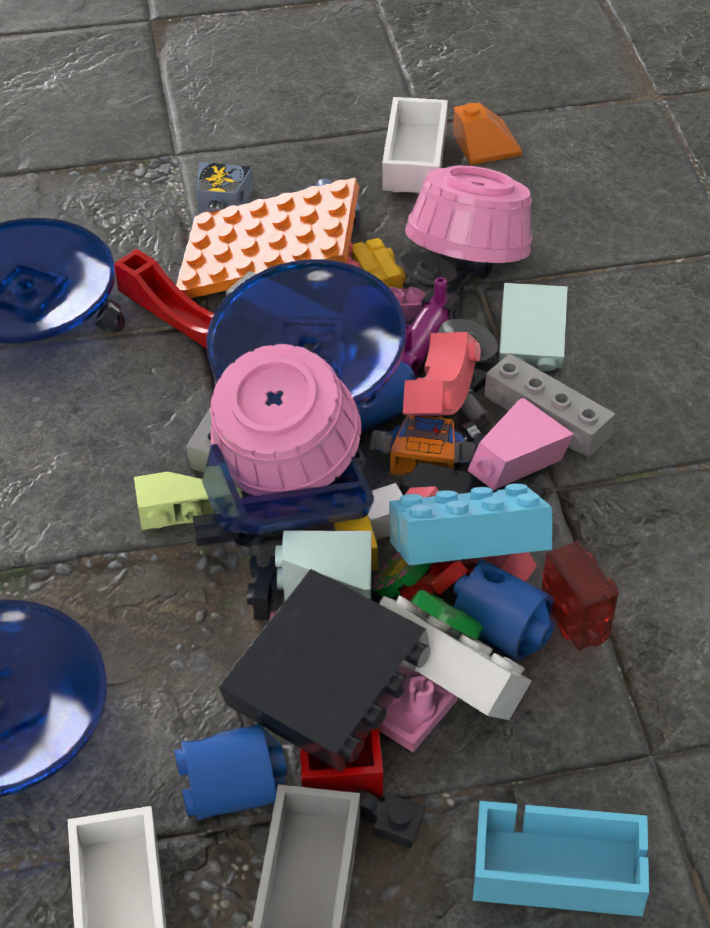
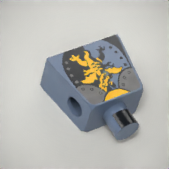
[197,162,254,213]

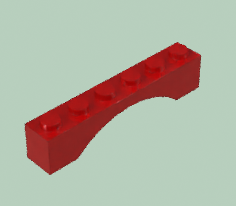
[114,249,267,364]

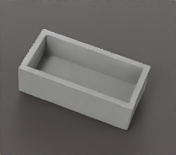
[252,784,360,928]

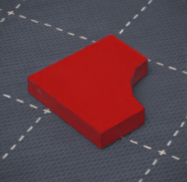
[397,560,468,601]

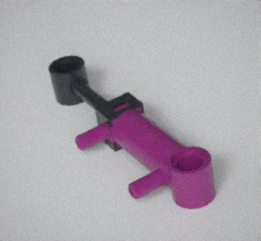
[386,258,493,377]

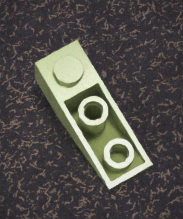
[134,472,243,530]

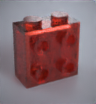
[541,540,619,651]

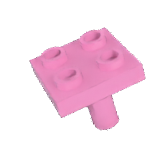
[379,670,458,753]

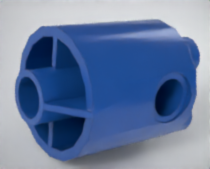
[335,350,416,433]
[453,559,555,661]
[174,723,287,821]

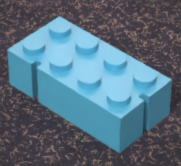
[389,484,552,565]
[473,801,649,917]

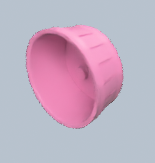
[405,166,532,263]
[210,344,361,500]

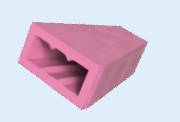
[467,398,574,490]

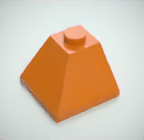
[453,102,522,165]

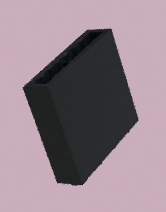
[218,569,431,772]

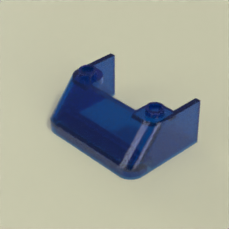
[202,444,374,534]

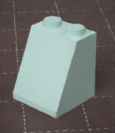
[499,283,567,371]
[275,530,371,601]

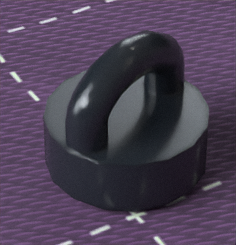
[94,299,125,332]

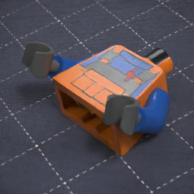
[369,415,475,476]

